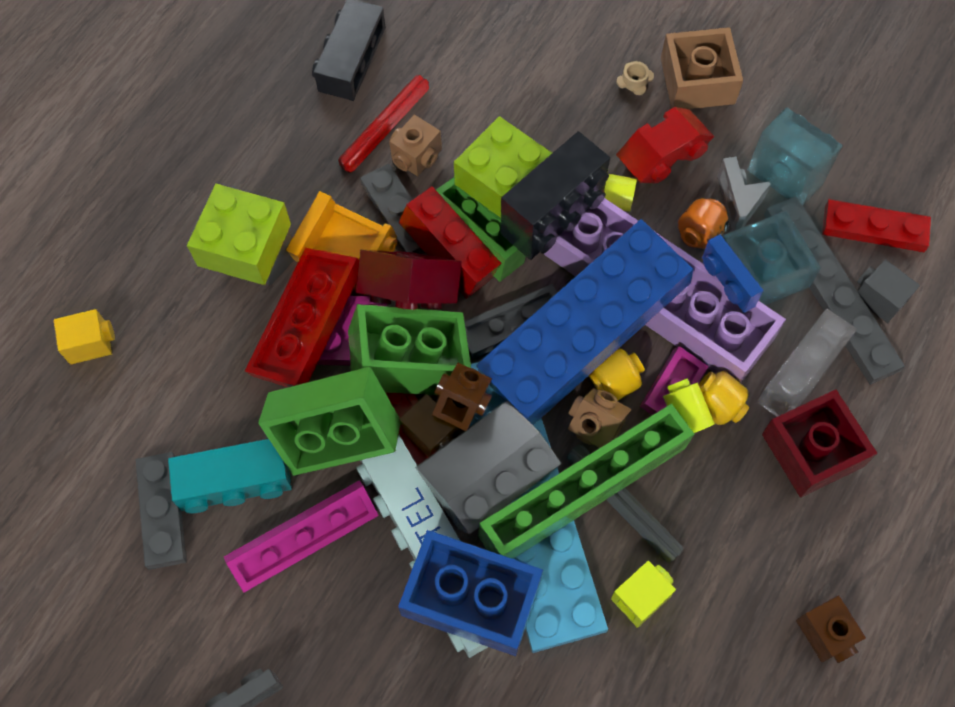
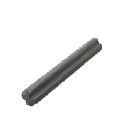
[567,444,683,563]

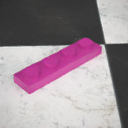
[224,480,379,593]

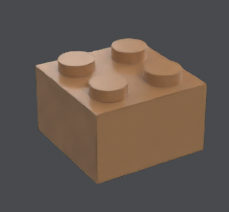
[661,27,743,109]

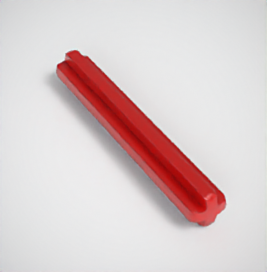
[338,75,429,173]

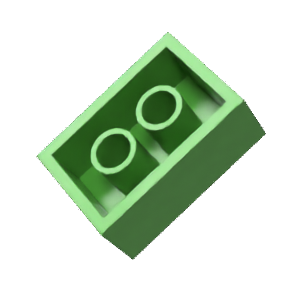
[348,304,471,395]
[258,367,400,476]

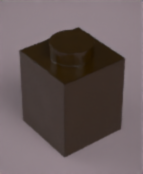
[399,394,459,457]

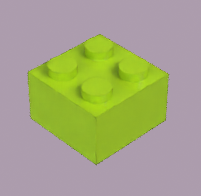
[454,116,552,218]
[187,183,291,285]

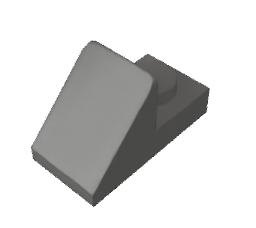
[717,157,771,233]

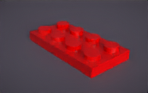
[245,247,359,387]

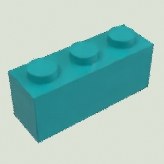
[168,439,292,513]

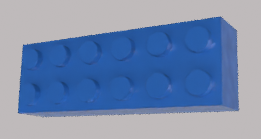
[476,219,693,425]

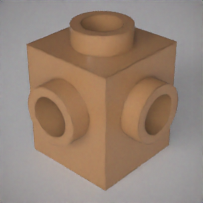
[389,114,442,177]
[568,388,632,448]

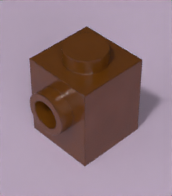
[796,595,866,663]

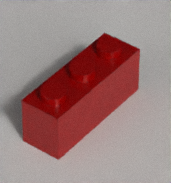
[399,186,502,299]

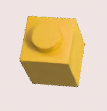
[54,309,115,365]

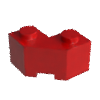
[616,107,715,184]

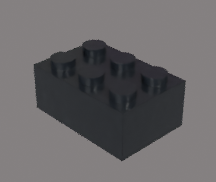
[501,131,610,260]

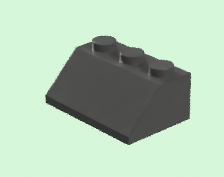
[415,401,561,534]

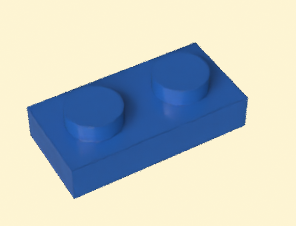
[702,234,764,313]

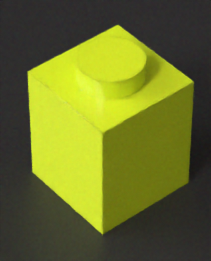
[611,560,676,628]

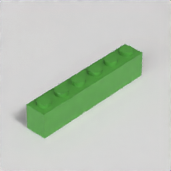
[478,404,694,559]

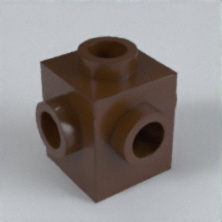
[432,362,492,431]

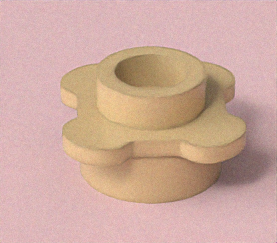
[616,61,654,95]

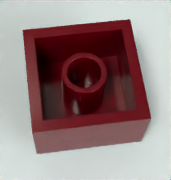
[356,249,462,310]
[762,389,878,498]

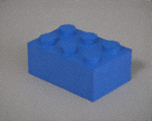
[398,530,543,657]

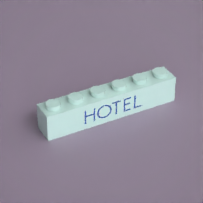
[356,435,488,658]

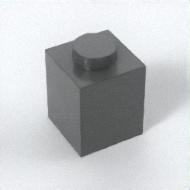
[857,259,920,323]

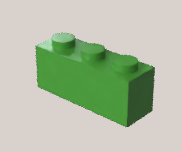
[436,177,526,282]

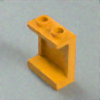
[286,191,397,295]

